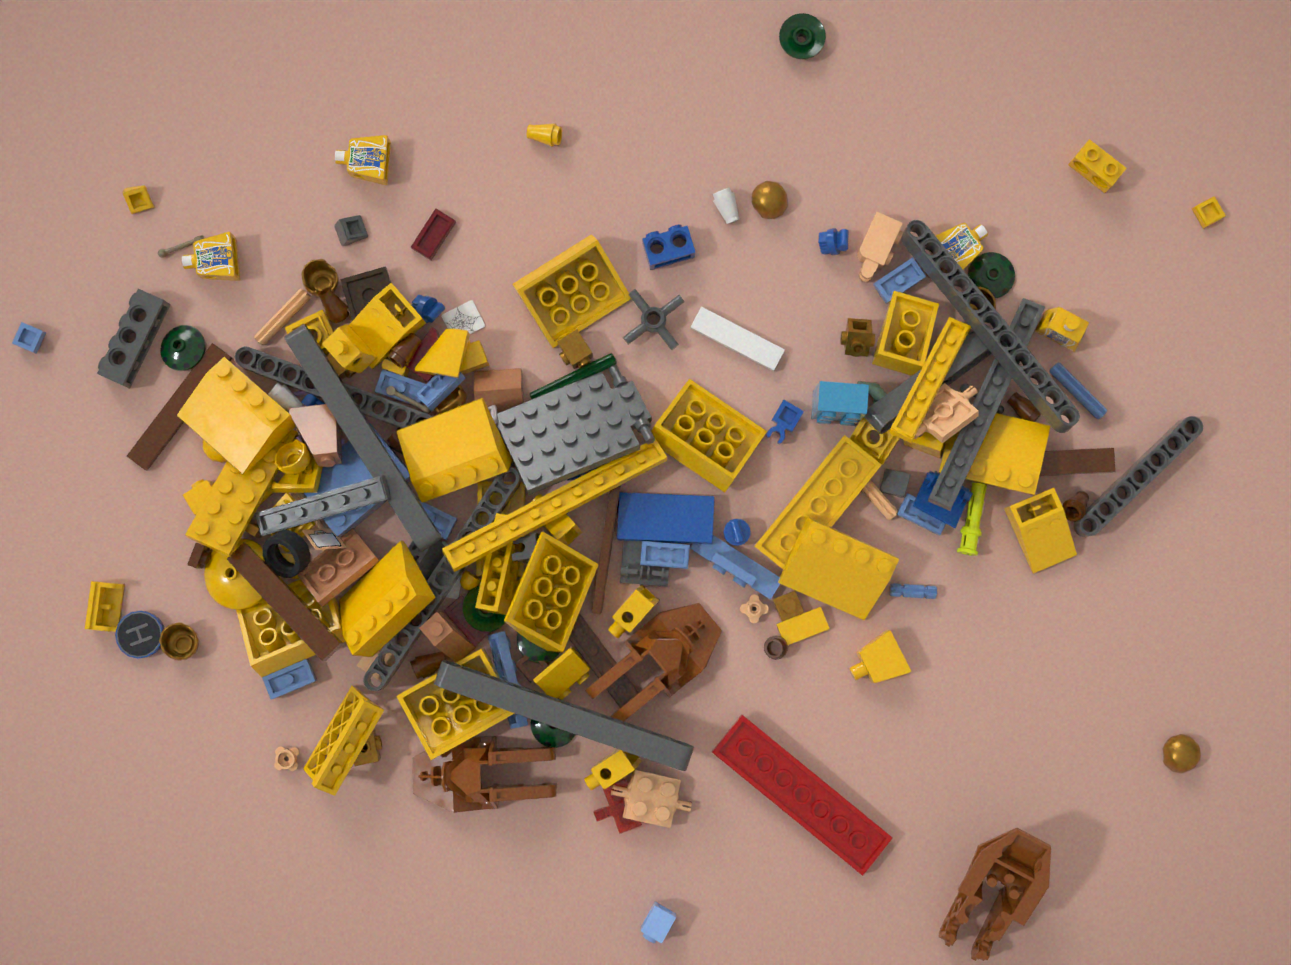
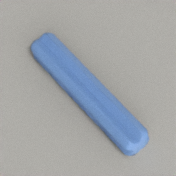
[1050,362,1107,419]

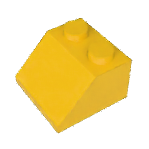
[533,647,591,700]

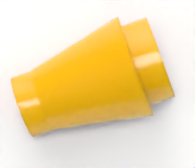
[526,123,562,147]

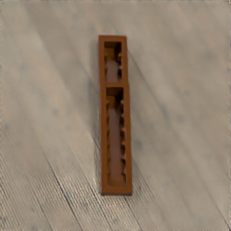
[1039,448,1116,476]
[227,542,344,661]

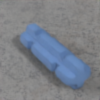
[890,583,937,599]

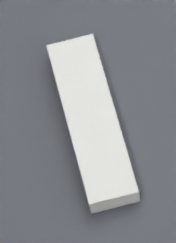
[690,307,785,372]

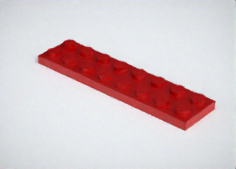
[712,714,893,876]

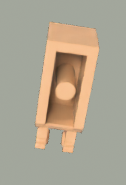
[857,212,903,282]

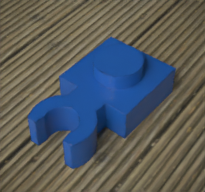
[766,400,804,444]

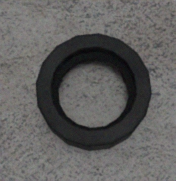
[262,530,311,578]

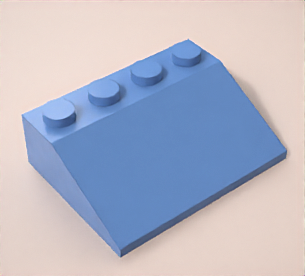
[304,423,411,537]

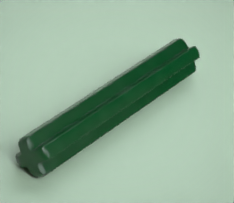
[530,353,617,399]

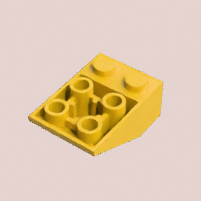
[349,283,426,369]
[1004,488,1077,574]

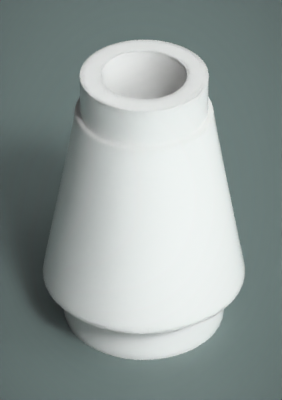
[712,187,740,224]
[268,382,303,412]

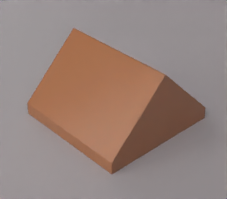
[473,368,524,413]

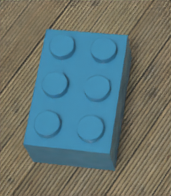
[811,381,869,426]

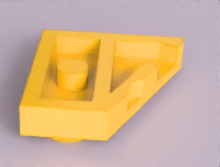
[271,453,323,493]

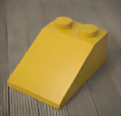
[872,291,939,376]

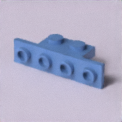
[690,535,780,600]

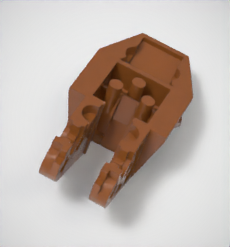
[585,603,722,721]
[413,736,557,813]
[939,828,1051,961]

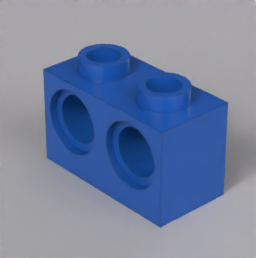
[642,225,696,270]

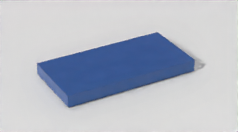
[617,492,715,544]

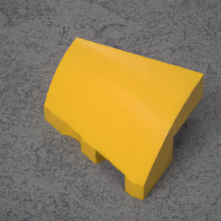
[415,329,470,379]

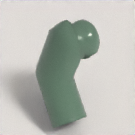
[857,381,887,404]

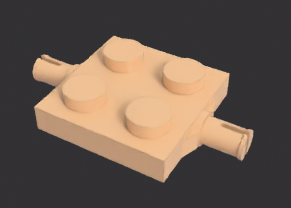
[914,383,979,443]
[611,770,692,828]

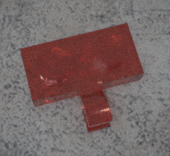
[593,779,642,834]

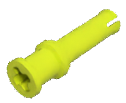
[957,483,987,556]

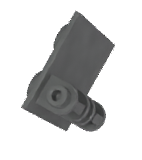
[620,541,669,587]

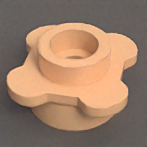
[740,594,768,623]
[274,746,299,771]

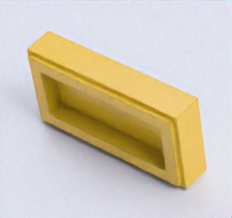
[776,607,830,645]

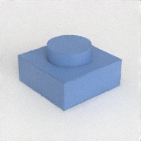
[12,322,46,354]

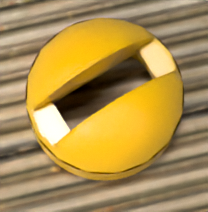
[460,570,481,590]

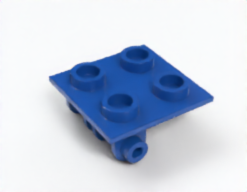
[913,471,973,528]

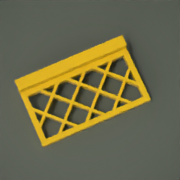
[303,685,384,796]

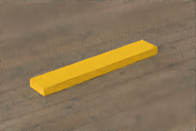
[889,317,971,443]

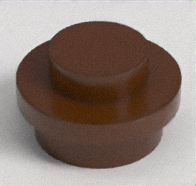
[764,635,788,660]

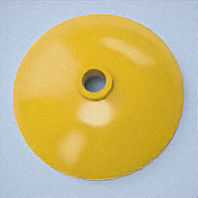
[204,538,265,610]

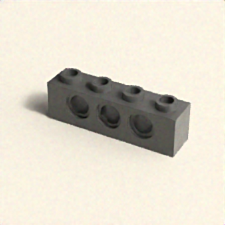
[97,289,171,389]

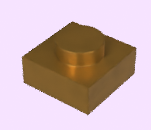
[773,590,804,622]

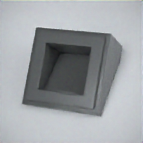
[335,215,368,246]
[880,469,911,498]

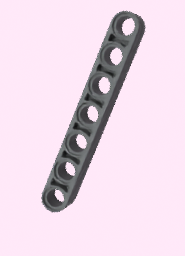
[864,324,1002,434]
[1074,416,1203,537]

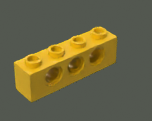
[475,513,525,615]

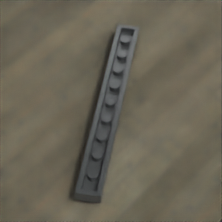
[928,298,1045,511]

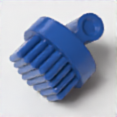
[818,228,849,255]
[411,294,445,323]
[724,519,751,546]

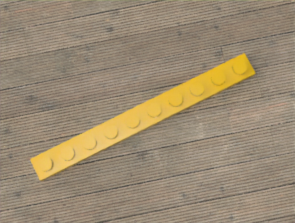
[442,439,667,572]

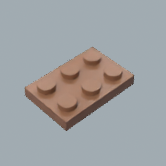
[298,528,379,607]

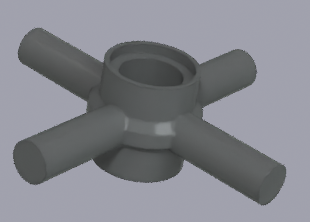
[623,289,684,350]

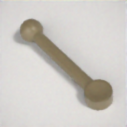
[158,235,204,258]
[386,386,431,414]

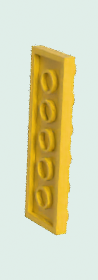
[185,430,298,557]
[754,435,882,569]

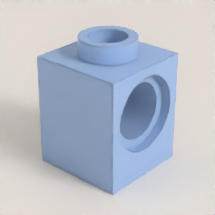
[641,901,676,943]

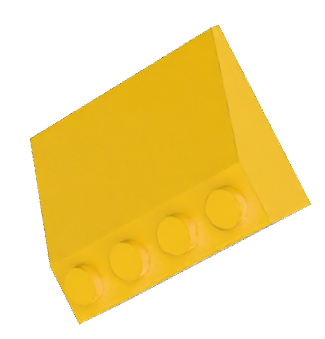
[512,234,631,348]
[177,357,296,475]
[651,379,767,493]
[397,398,513,503]
[939,413,1050,495]
[778,517,899,620]
[504,532,599,652]
[339,540,435,657]
[236,579,345,678]
[396,648,515,760]

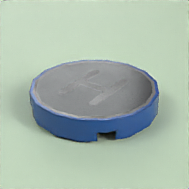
[115,611,164,659]

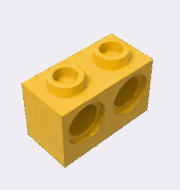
[1068,139,1126,193]

